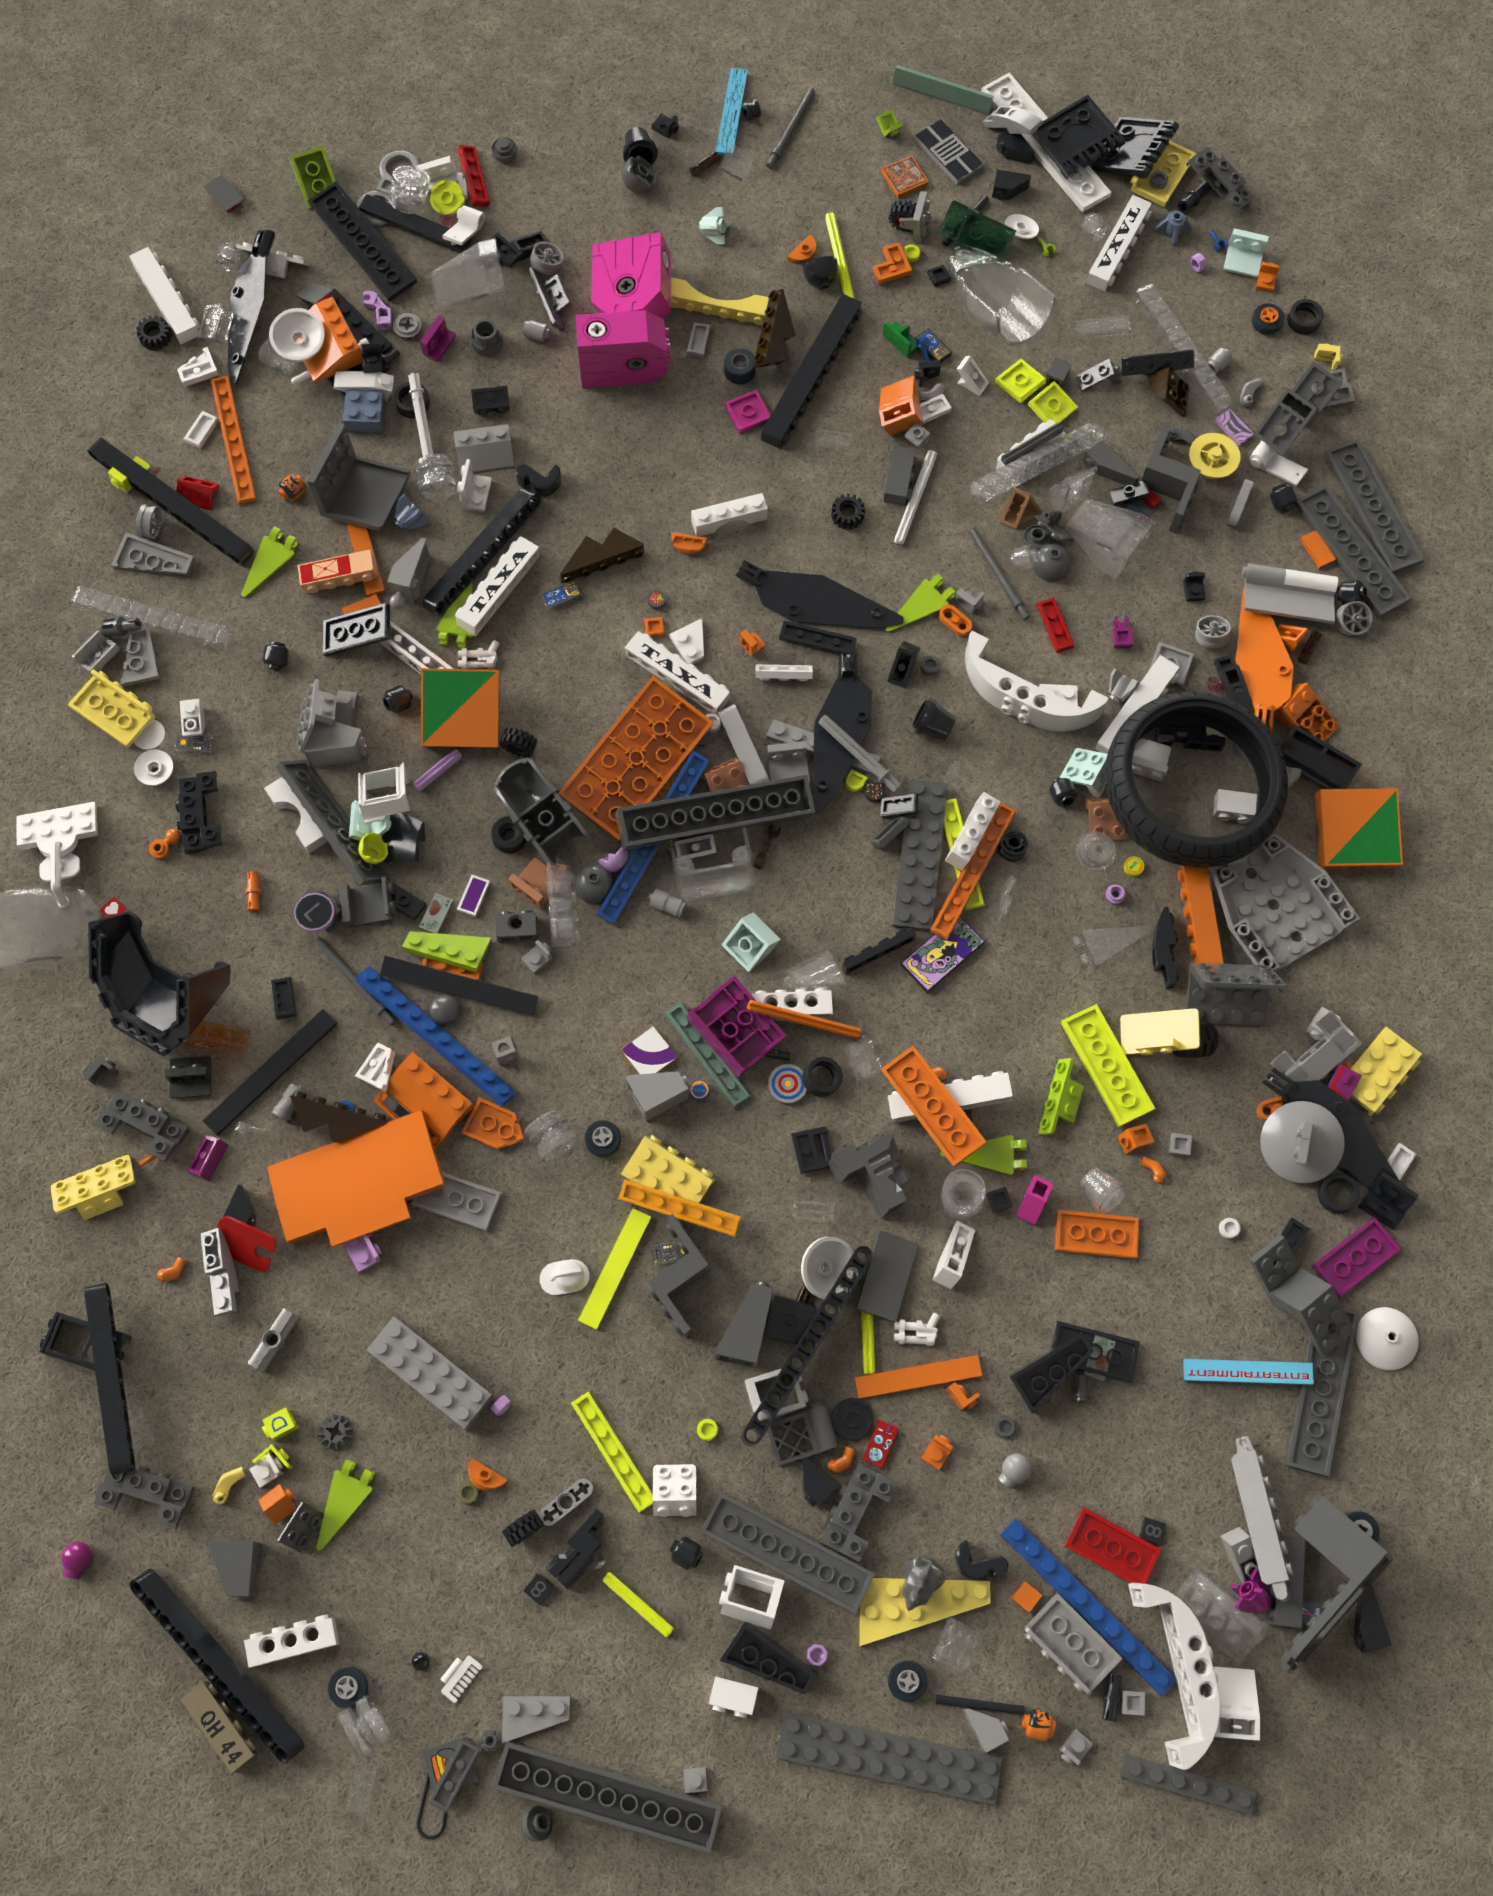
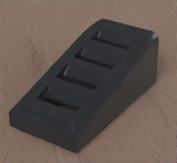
[511,231,550,262]

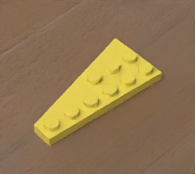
[859,1578,990,1646]

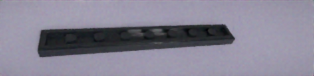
[359,194,492,264]
[380,955,539,1016]
[202,1009,338,1136]

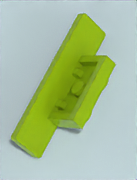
[1039,1058,1084,1135]

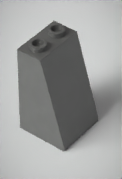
[715,1282,773,1368]

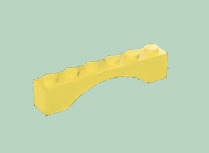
[671,277,769,326]

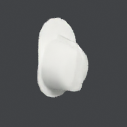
[539,1259,589,1295]

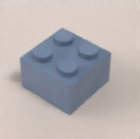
[343,389,386,434]

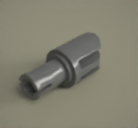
[101,617,142,638]

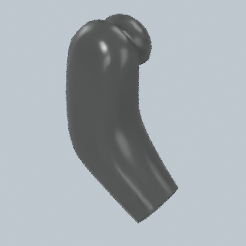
[1169,428,1197,446]

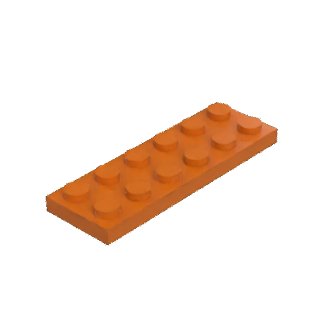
[881,1046,987,1167]

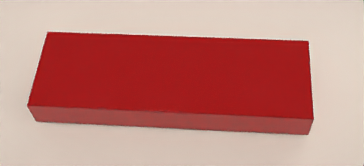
[1036,598,1074,653]

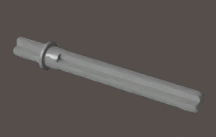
[819,715,901,792]

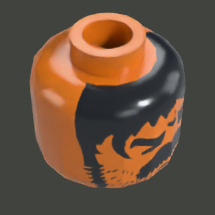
[278,474,307,502]
[1022,1709,1056,1742]

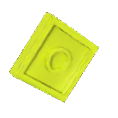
[995,359,1046,403]
[1027,381,1078,423]

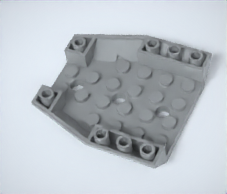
[1211,833,1360,972]

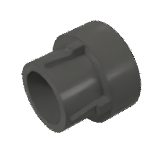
[471,318,503,357]

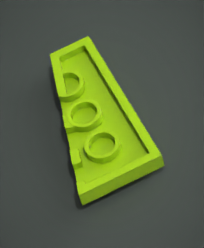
[402,931,491,973]

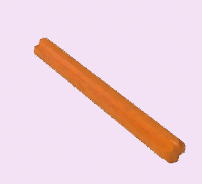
[747,1000,861,1039]

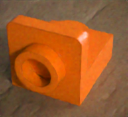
[1255,262,1280,293]
[740,629,765,657]
[1118,1124,1155,1154]
[946,1382,980,1410]
[921,1435,954,1471]

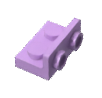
[343,1234,382,1273]

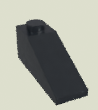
[1353,1585,1392,1652]

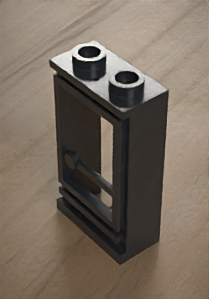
[39,1311,132,1371]

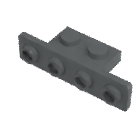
[529,267,573,331]

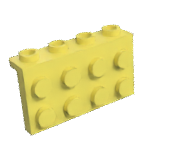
[1130,141,1197,207]
[68,670,156,748]
[1351,1027,1422,1117]
[621,1135,715,1203]

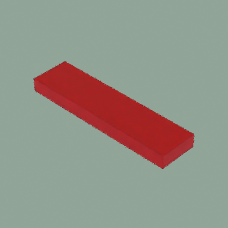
[457,145,490,207]

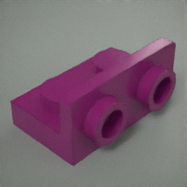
[420,315,456,362]

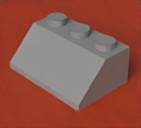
[454,424,515,475]

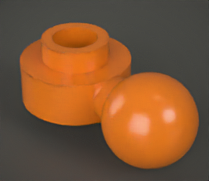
[149,829,181,860]

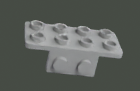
[296,679,337,753]

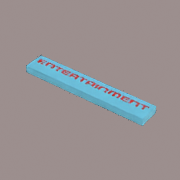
[1183,1359,1313,1385]

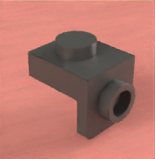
[82,1056,118,1085]

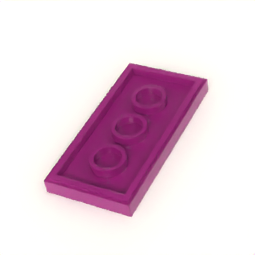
[1312,1217,1402,1299]

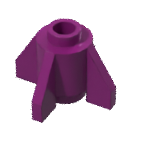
[1230,1569,1271,1613]

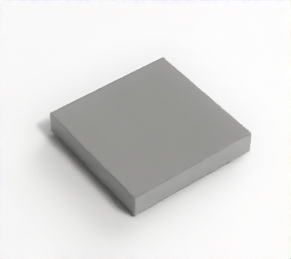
[1148,642,1195,688]

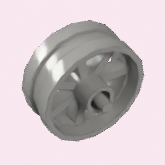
[530,242,564,275]
[136,504,162,540]
[1335,601,1373,636]
[1195,615,1231,648]

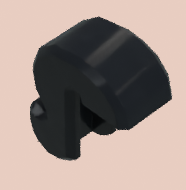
[515,464,561,497]
[955,1540,1008,1580]

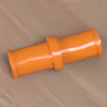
[245,871,262,912]

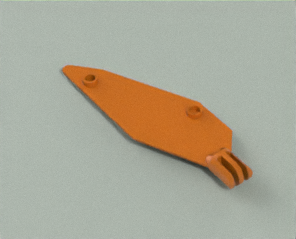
[1235,587,1293,732]

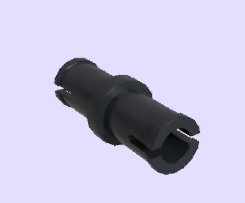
[1102,1673,1123,1722]

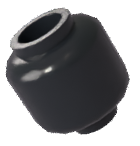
[1270,483,1297,513]
[1337,580,1367,604]
[263,641,289,671]
[383,685,413,713]
[1049,778,1078,807]
[669,1537,703,1570]

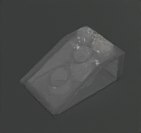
[1046,466,1098,514]

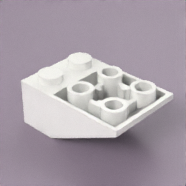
[1213,1667,1260,1741]

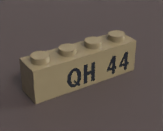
[180,1681,258,1774]

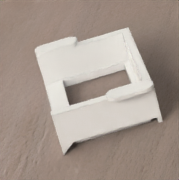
[358,762,410,823]

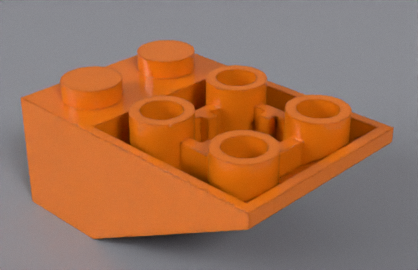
[879,376,923,436]
[1274,683,1339,742]

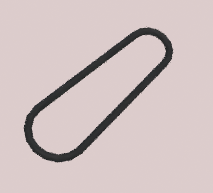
[416,1774,447,1839]

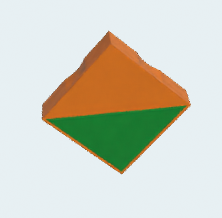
[421,668,501,748]
[1314,788,1403,870]

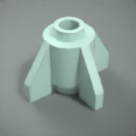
[699,207,730,244]

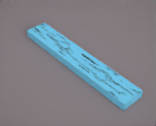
[716,68,748,158]

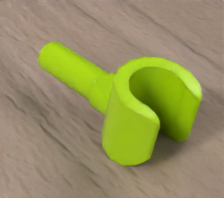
[1036,236,1055,257]

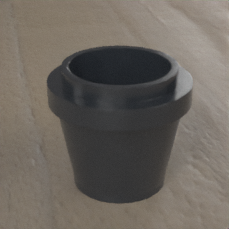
[623,127,658,165]
[912,698,956,740]

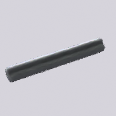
[1001,423,1064,465]

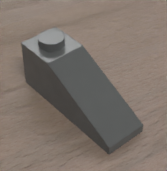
[1083,440,1139,485]

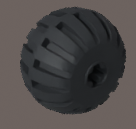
[1173,1021,1219,1058]

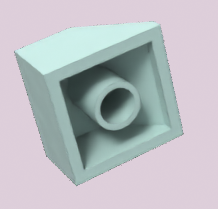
[722,912,781,972]

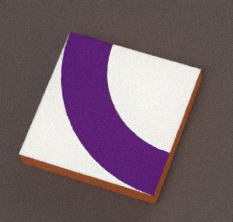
[621,1027,678,1074]

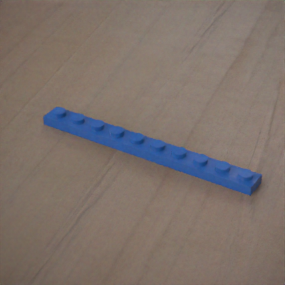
[596,751,710,925]
[355,966,516,1107]
[1000,1518,1176,1696]

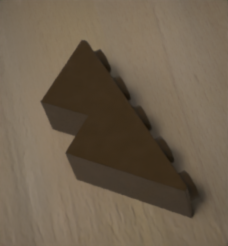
[753,289,796,368]
[560,528,644,583]
[290,1090,387,1142]

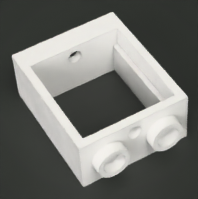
[745,1365,808,1422]
[719,1565,784,1630]

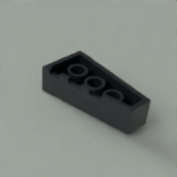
[1009,1332,1094,1414]
[720,1622,819,1694]

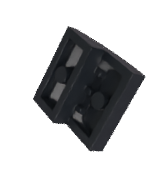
[1358,1172,1419,1230]

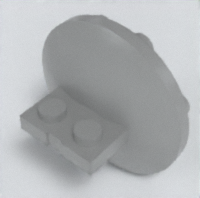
[1260,1101,1345,1183]

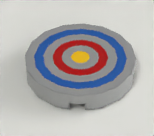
[768,1064,807,1104]

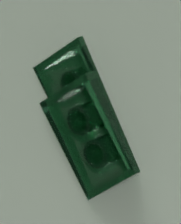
[938,200,1017,264]

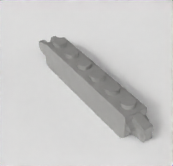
[1231,1436,1294,1602]

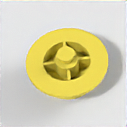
[1189,433,1240,479]

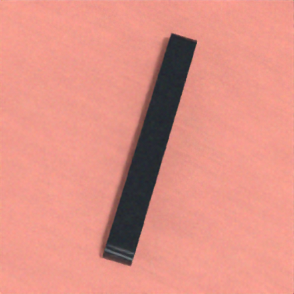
[422,488,541,615]
[84,1283,135,1475]

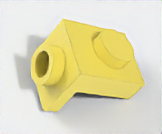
[1314,344,1343,370]

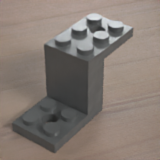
[1253,361,1343,456]
[1141,423,1202,533]
[648,1214,711,1338]
[1249,1234,1354,1357]

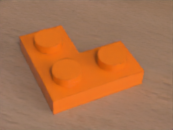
[873,242,912,284]

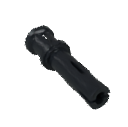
[1177,180,1212,214]

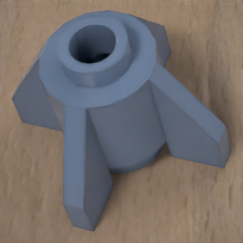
[1155,211,1191,246]
[395,494,430,530]

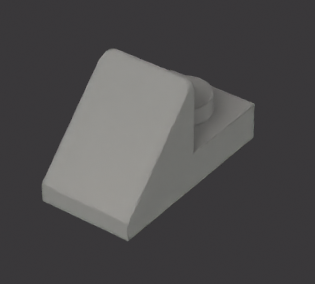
[334,690,358,727]

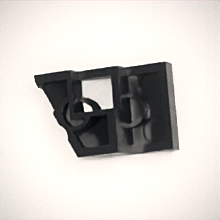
[381,812,426,863]

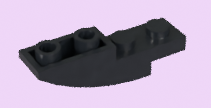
[1214,655,1255,715]
[1152,907,1179,989]

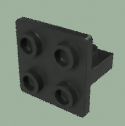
[165,1056,211,1099]

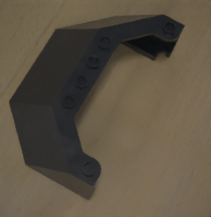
[88,911,231,1056]

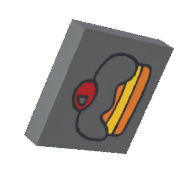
[422,1736,478,1791]

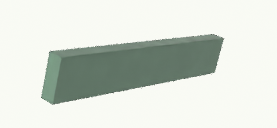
[892,65,994,114]
[665,1002,751,1109]

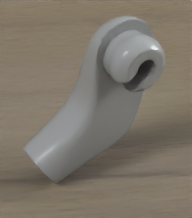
[1240,378,1263,407]

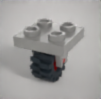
[888,191,931,244]

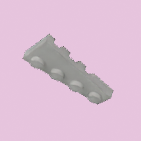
[111,533,195,576]

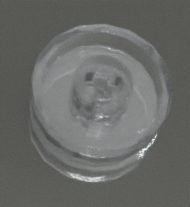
[338,1695,391,1757]

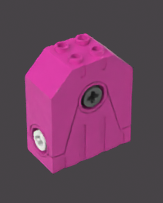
[591,232,671,319]
[575,310,671,388]

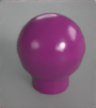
[61,1541,93,1579]

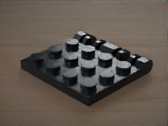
[1031,95,1126,179]
[1089,117,1179,179]

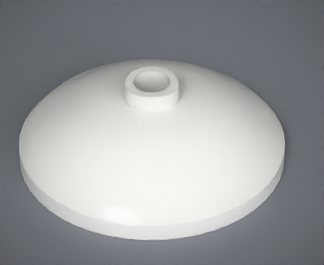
[269,308,325,362]
[801,1237,856,1299]
[1355,1307,1419,1371]

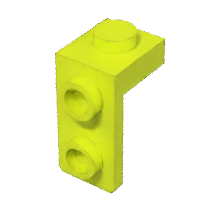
[108,456,151,493]

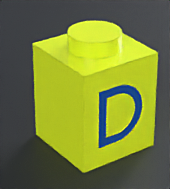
[262,1407,298,1441]

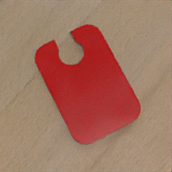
[217,1216,277,1272]

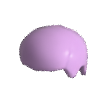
[598,847,629,873]

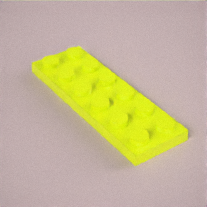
[1061,1004,1155,1127]

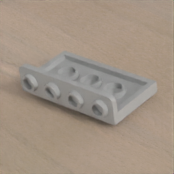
[1024,1593,1122,1695]

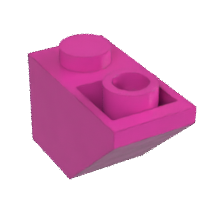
[1016,1175,1054,1225]

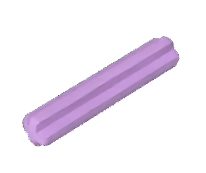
[413,749,462,791]

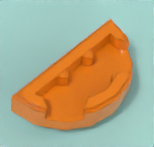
[787,234,816,263]
[671,532,708,554]
[468,1458,508,1491]

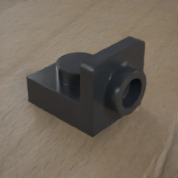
[651,113,679,139]
[914,360,941,387]
[1183,571,1206,601]

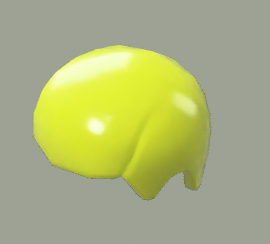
[358,832,388,864]

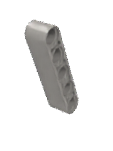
[718,704,770,785]

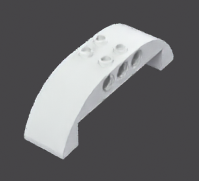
[965,631,1109,732]
[1128,1583,1220,1770]

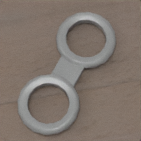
[356,150,420,227]

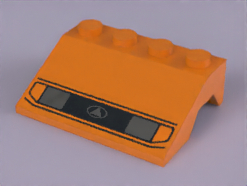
[374,1052,474,1151]

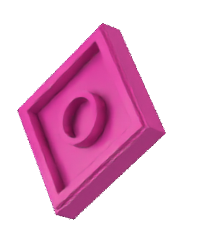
[724,390,771,434]

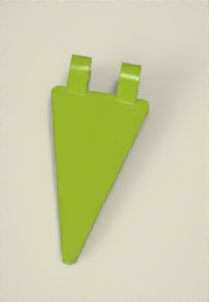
[241,526,299,598]
[886,573,955,632]
[437,582,473,649]
[940,1135,1027,1175]
[316,1459,375,1551]

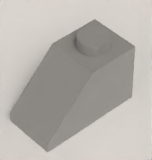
[674,834,717,861]
[962,1708,1010,1753]

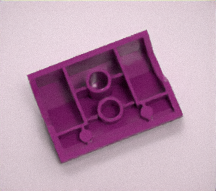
[686,976,787,1078]

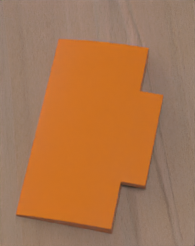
[558,676,714,843]
[267,1110,447,1248]

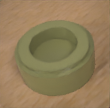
[457,1482,480,1504]

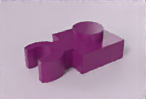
[1112,616,1134,648]

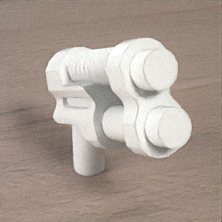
[458,640,499,669]
[894,1313,941,1346]

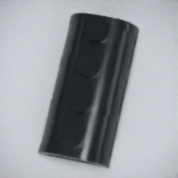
[1280,725,1362,789]

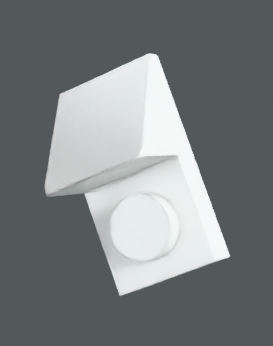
[957,356,989,396]

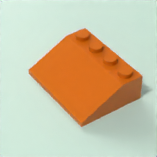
[297,296,363,383]

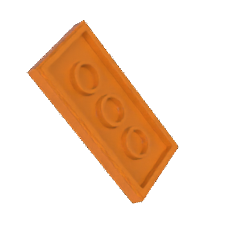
[1054,1210,1139,1260]

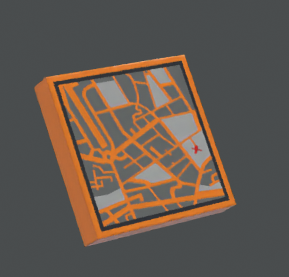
[881,156,929,198]

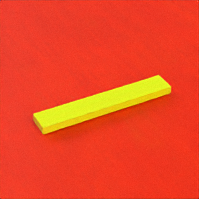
[943,798,985,910]
[578,1208,651,1330]
[571,1392,653,1513]

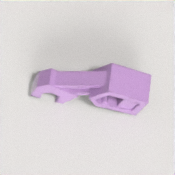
[363,291,392,331]

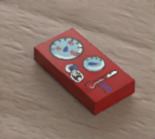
[862,1419,899,1468]

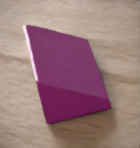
[187,1135,228,1181]

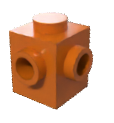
[258,1484,297,1525]

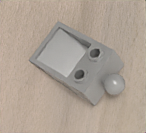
[387,538,431,609]

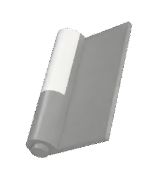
[1242,563,1338,624]

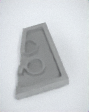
[120,626,160,687]
[502,1696,570,1743]

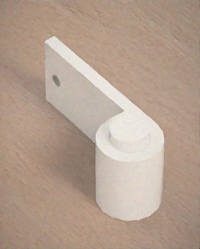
[442,205,485,245]
[1249,440,1308,486]

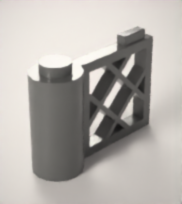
[768,1402,839,1466]

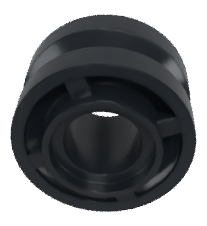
[998,830,1028,862]

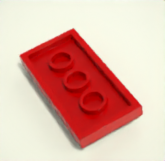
[1064,1507,1161,1584]

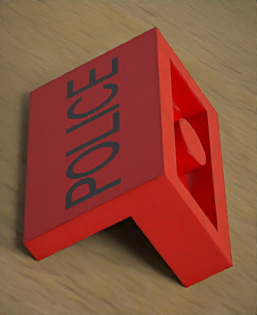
[176,475,220,510]

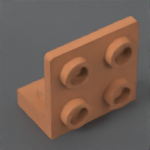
[701,758,749,792]
[1085,798,1128,841]
[508,858,564,910]

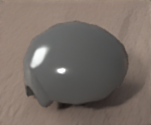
[429,995,461,1027]

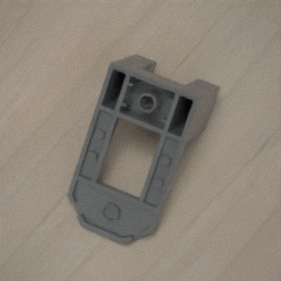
[1280,1496,1394,1674]

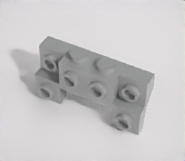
[1270,1010,1362,1081]

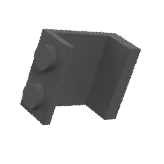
[339,877,396,928]

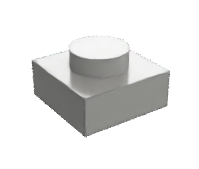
[1169,1133,1192,1157]
[1121,1691,1145,1716]
[683,1767,707,1793]

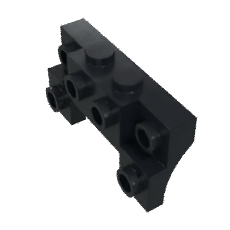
[175,771,223,854]

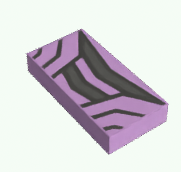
[1215,409,1253,446]

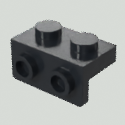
[471,386,510,415]

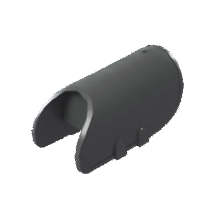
[493,758,593,869]

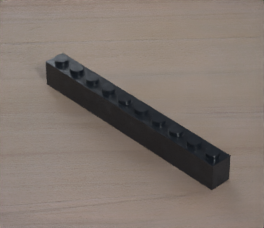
[761,294,863,449]

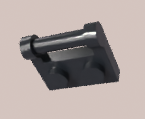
[791,1127,831,1174]

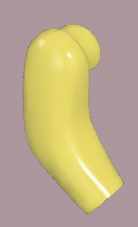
[213,1467,246,1505]

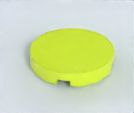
[430,180,465,216]

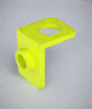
[253,1444,293,1470]

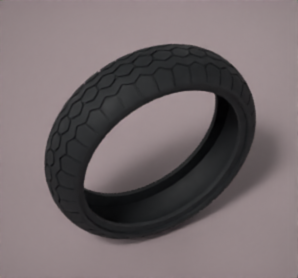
[1105,692,1288,868]

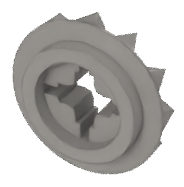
[393,313,422,340]

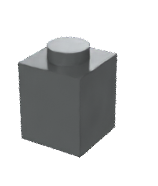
[1046,357,1072,389]

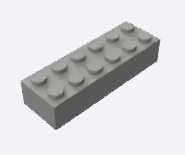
[367,1317,494,1431]

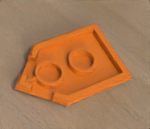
[461,1097,525,1150]

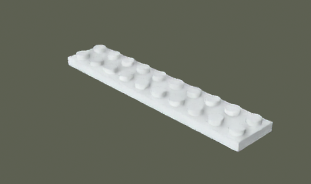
[981,73,1111,212]

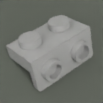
[72,630,120,674]

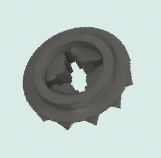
[318,1415,353,1450]

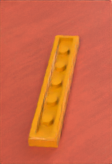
[618,1179,742,1237]

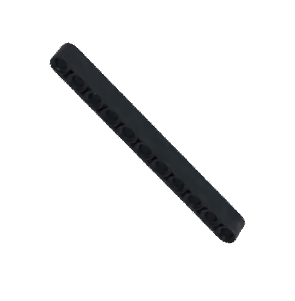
[87,437,255,566]
[741,1246,873,1447]
[130,1569,304,1764]

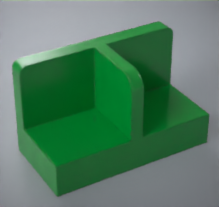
[883,321,919,358]

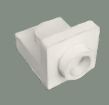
[249,1454,284,1488]

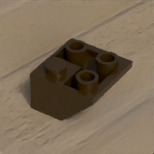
[1149,367,1189,417]

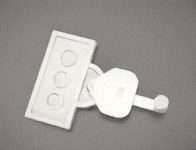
[17,802,98,908]

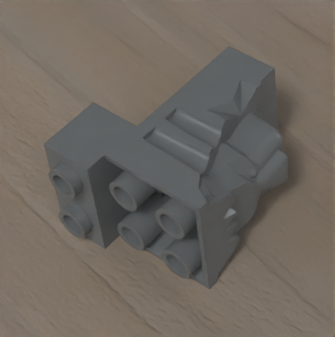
[828,1133,911,1218]

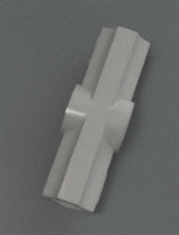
[248,1308,299,1373]

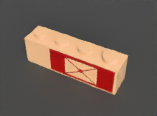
[298,550,378,593]

